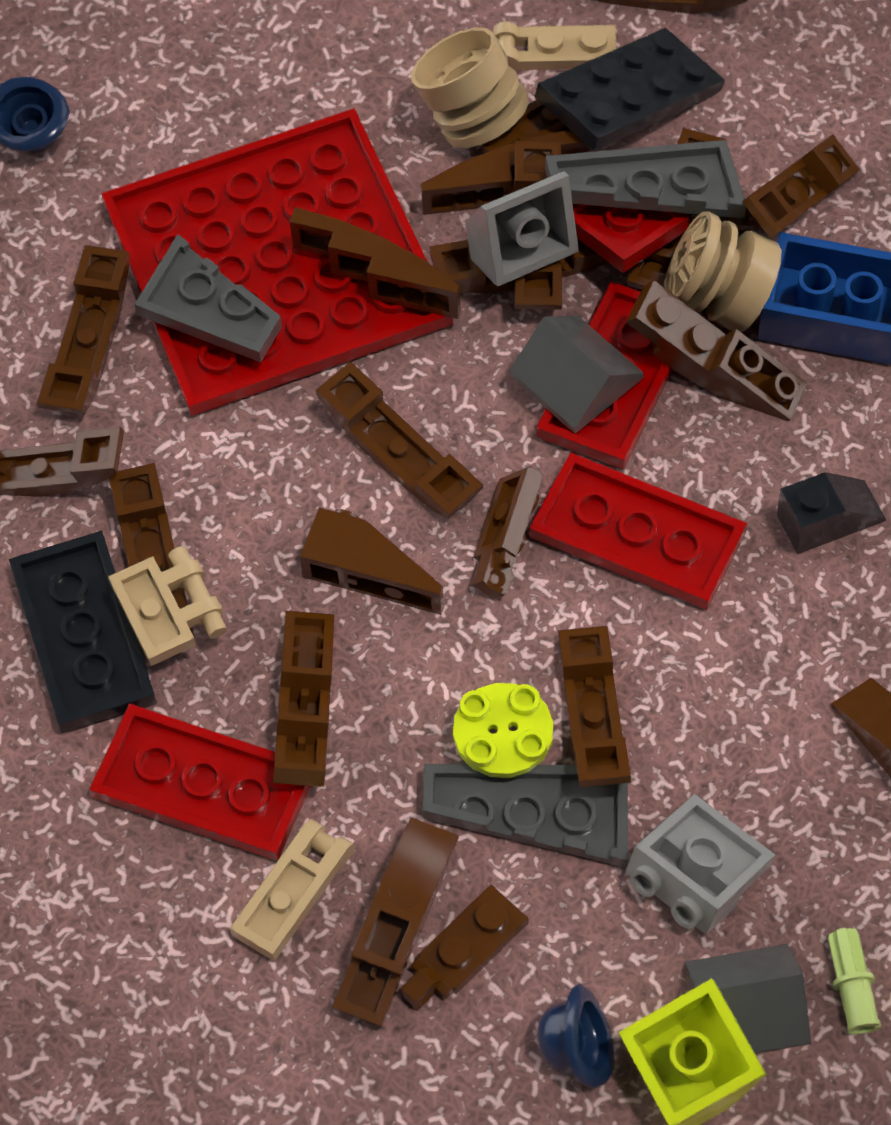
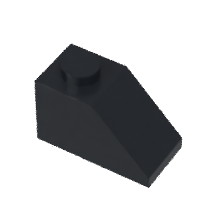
[777,472,886,554]

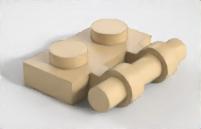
[108,546,227,666]

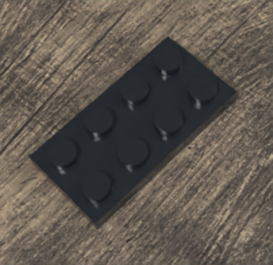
[534,27,725,151]
[9,530,157,733]

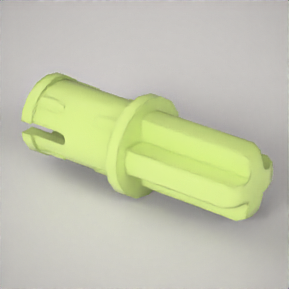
[828,928,881,1035]

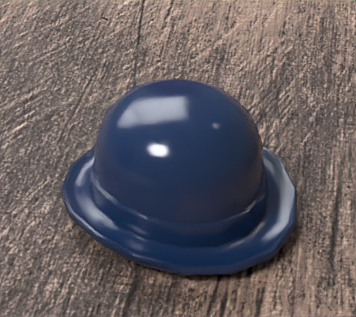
[0,76,70,152]
[537,983,615,1088]

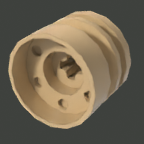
[411,27,529,148]
[664,211,782,333]

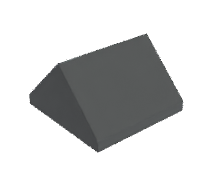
[509,316,644,434]
[685,944,812,1054]

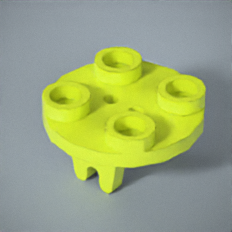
[453,683,553,778]

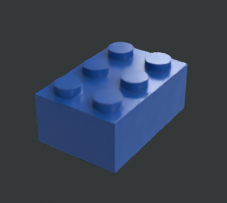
[758,232,891,365]

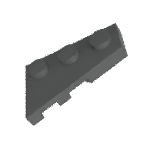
[134,234,282,362]

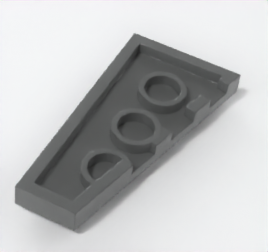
[545,140,746,218]
[423,764,628,868]

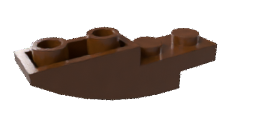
[626,280,807,421]
[332,817,459,1028]

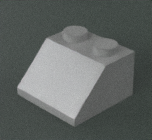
[465,171,579,287]

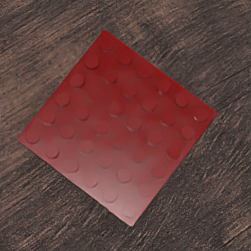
[101,108,453,416]

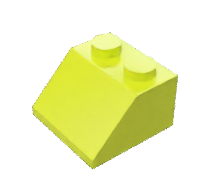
[618,978,767,1125]

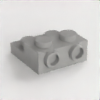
[625,794,776,935]

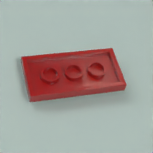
[536,282,673,470]
[529,452,747,610]
[89,704,311,861]

